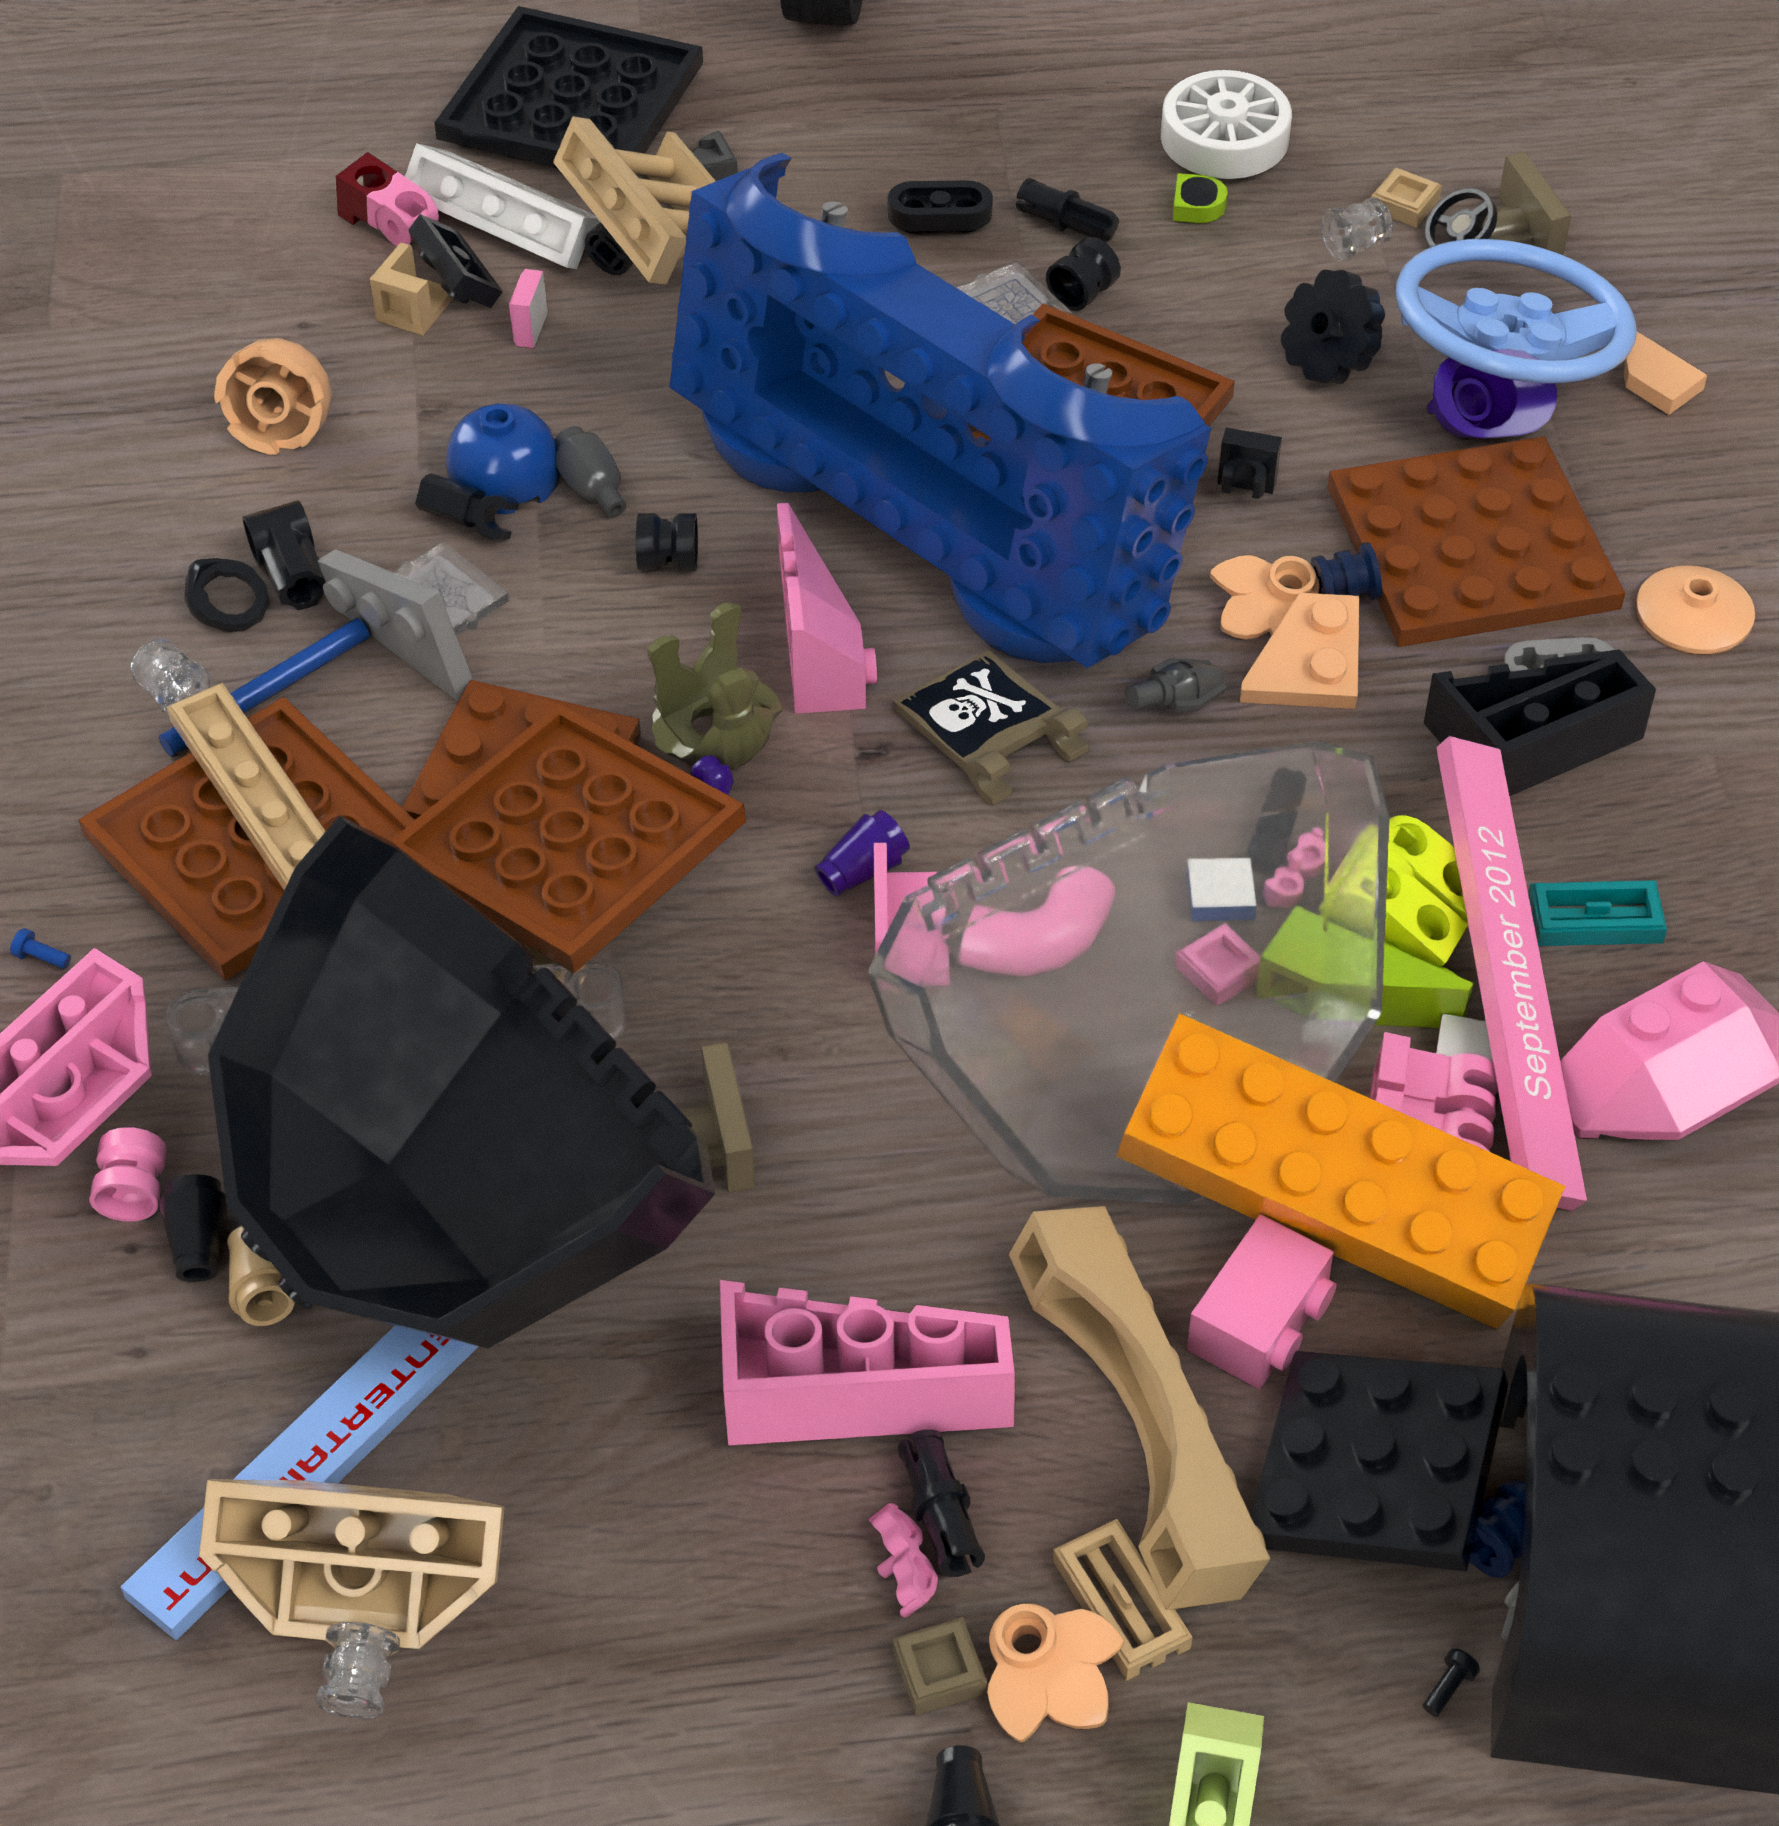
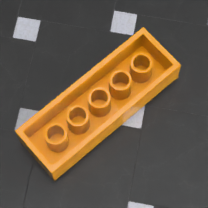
[1116,1013,1565,1330]

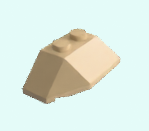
[199,1479,505,1649]

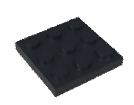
[1250,1351,1508,1571]

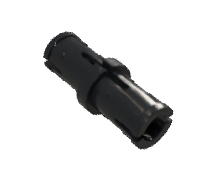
[898,1430,985,1577]

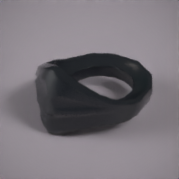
[184,558,269,632]

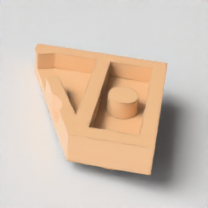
[1240,593,1359,709]

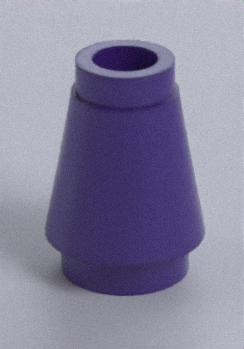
[814,810,910,897]

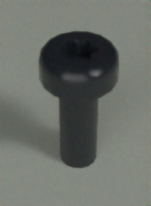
[1422,1648,1480,1717]

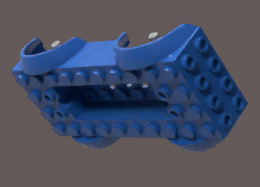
[669,152,1211,668]

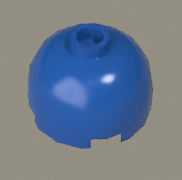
[446,404,560,515]

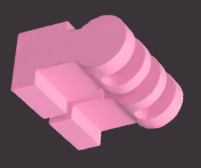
[1370,1032,1498,1152]

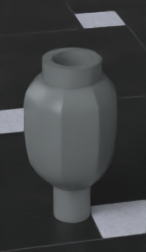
[555,426,626,518]

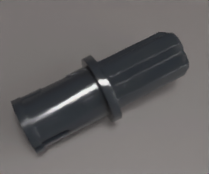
[1016,178,1119,242]

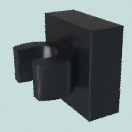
[1217,427,1282,499]

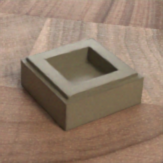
[892,1617,987,1716]

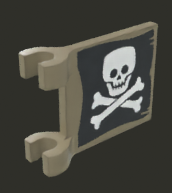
[893,649,1089,806]

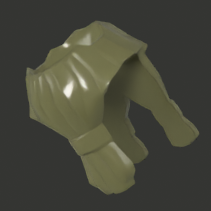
[647,602,783,770]

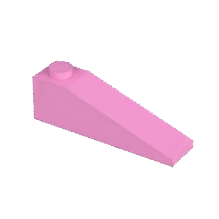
[777,503,877,714]

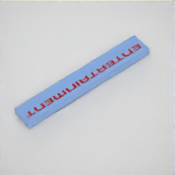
[120,1326,479,1641]

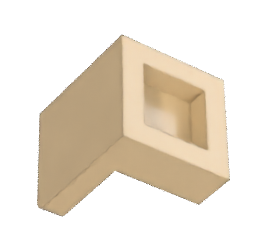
[370,242,453,335]

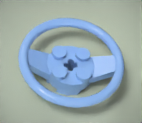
[1396,239,1637,383]

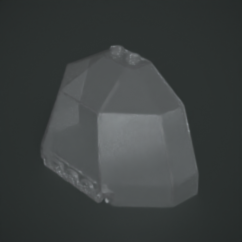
[867,740,1390,1204]

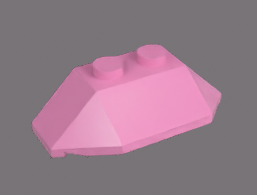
[0,948,152,1166]
[1560,961,1779,1140]

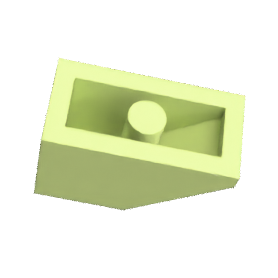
[1169,1702,1264,1826]

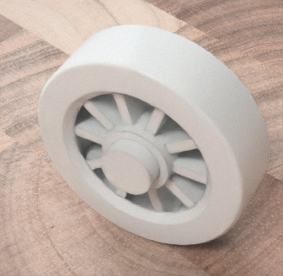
[1161,70,1292,179]

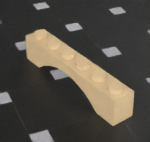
[1009,1206,1270,1610]

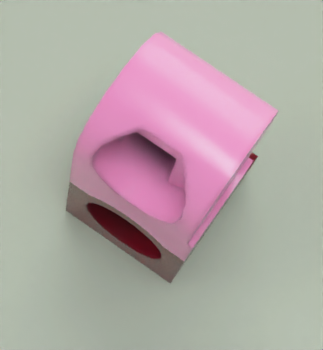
[336,152,439,246]

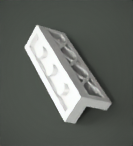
[405,143,600,270]

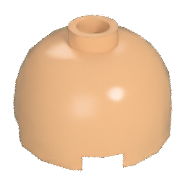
[214,338,332,455]

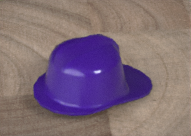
[1427,349,1557,440]

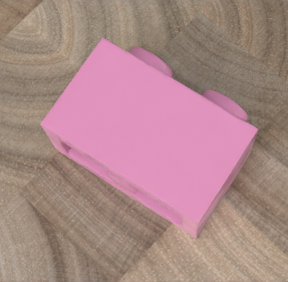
[1187,1214,1337,1390]

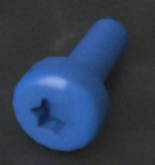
[10,928,71,969]

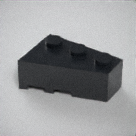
[1423,649,1656,796]

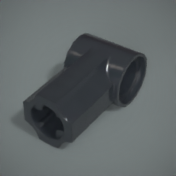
[242,500,326,610]

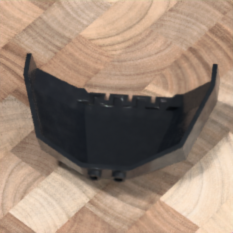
[208,815,715,1349]

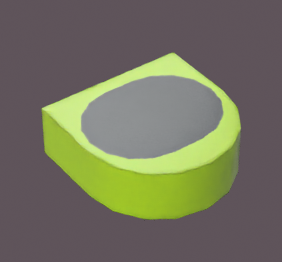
[1173,173,1228,223]

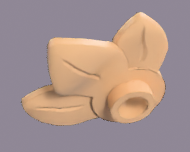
[1210,555,1319,640]
[987,1603,1124,1743]

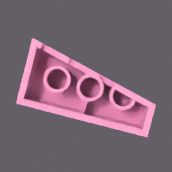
[720,1280,1015,1446]

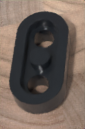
[887,180,993,233]

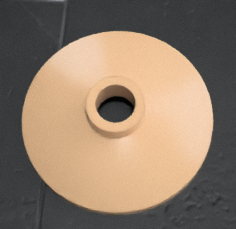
[1636,565,1755,654]

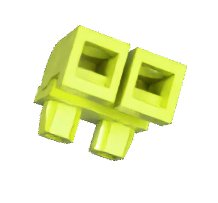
[1319,815,1468,967]

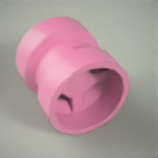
[89,1127,167,1221]

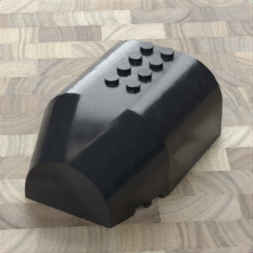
[1491,1283,1779,1795]

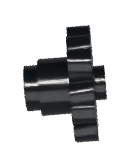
[1281,269,1385,384]

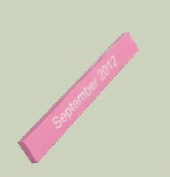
[1436,736,1587,1211]

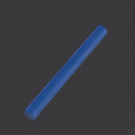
[159,618,370,756]

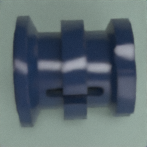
[1311,542,1382,601]
[1469,1479,1526,1578]

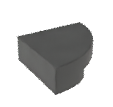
[692,131,738,181]

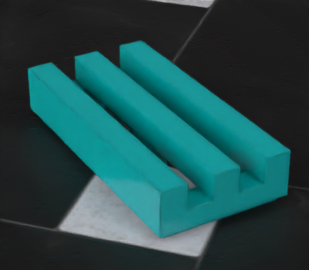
[1528,880,1667,946]

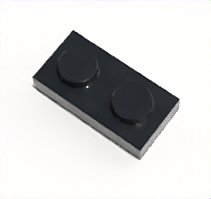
[408,214,503,308]

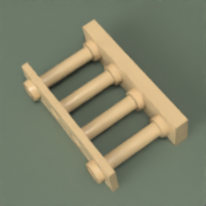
[553,117,716,285]

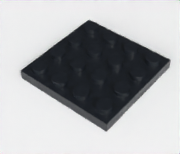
[434,6,703,169]

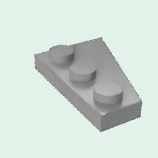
[317,549,473,702]

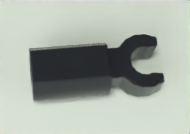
[415,473,519,539]

